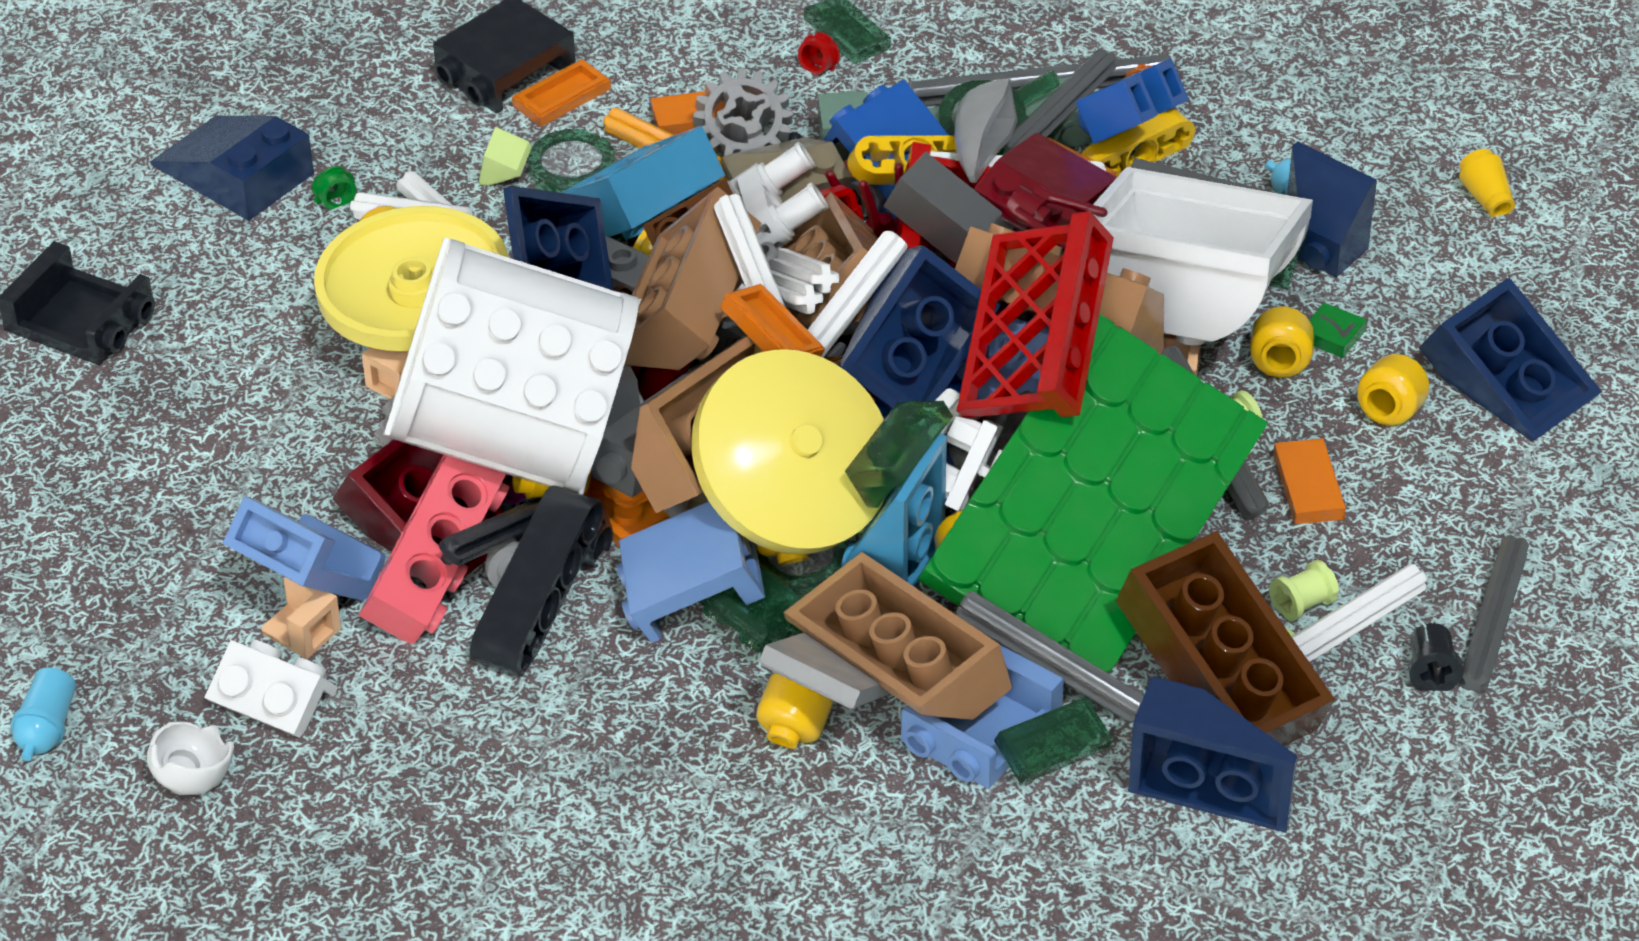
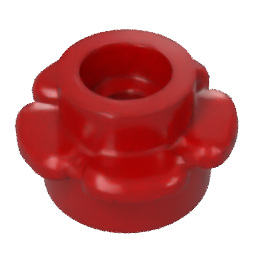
[798,32,840,75]

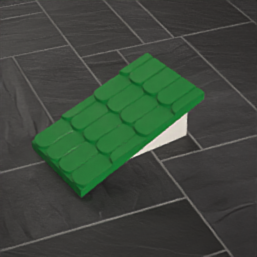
[918,313,1269,674]

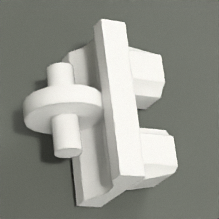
[944,416,1003,511]

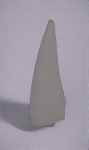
[954,78,1018,183]

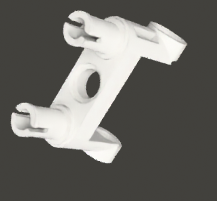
[729,141,829,248]

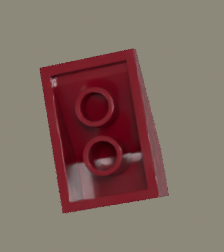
[974,132,1117,254]
[333,439,504,579]

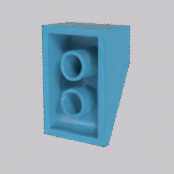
[841,433,947,588]

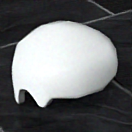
[147,722,234,795]

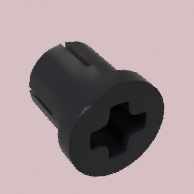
[1408,623,1463,691]

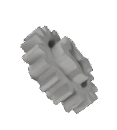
[693,68,793,156]

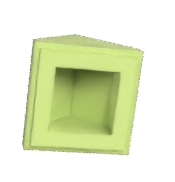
[479,127,532,186]

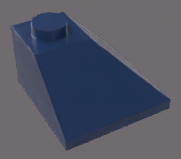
[1287,141,1377,278]

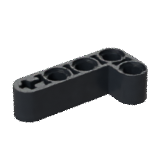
[470,485,613,677]

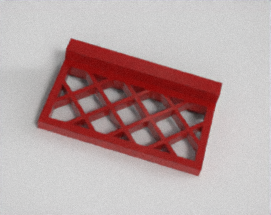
[956,211,1114,418]

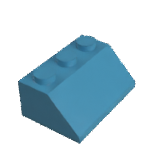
[561,125,726,240]

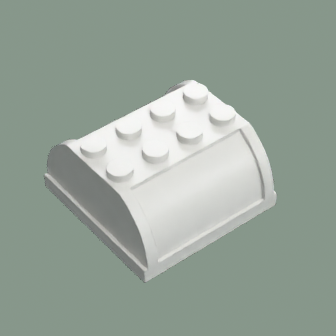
[1093,167,1313,346]
[383,237,641,494]

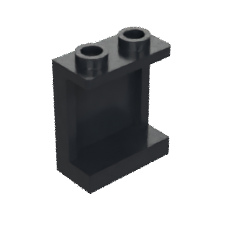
[433,0,576,114]
[0,241,155,366]

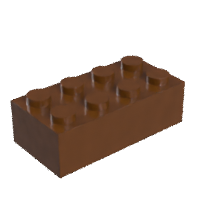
[1115,531,1335,746]

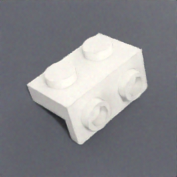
[204,639,338,738]

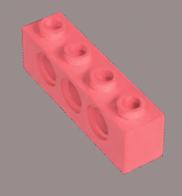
[358,454,510,644]

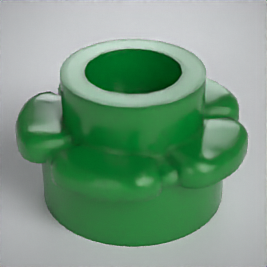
[311,166,356,210]

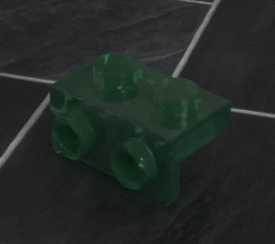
[845,400,953,508]
[699,562,804,653]

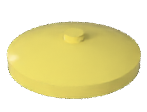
[314,206,509,351]
[691,349,893,554]

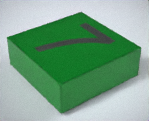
[1309,302,1367,358]

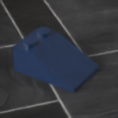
[150,115,314,221]
[503,186,613,290]
[839,245,1001,425]
[1419,277,1602,442]
[1128,676,1297,833]

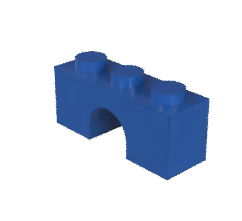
[1075,58,1189,144]

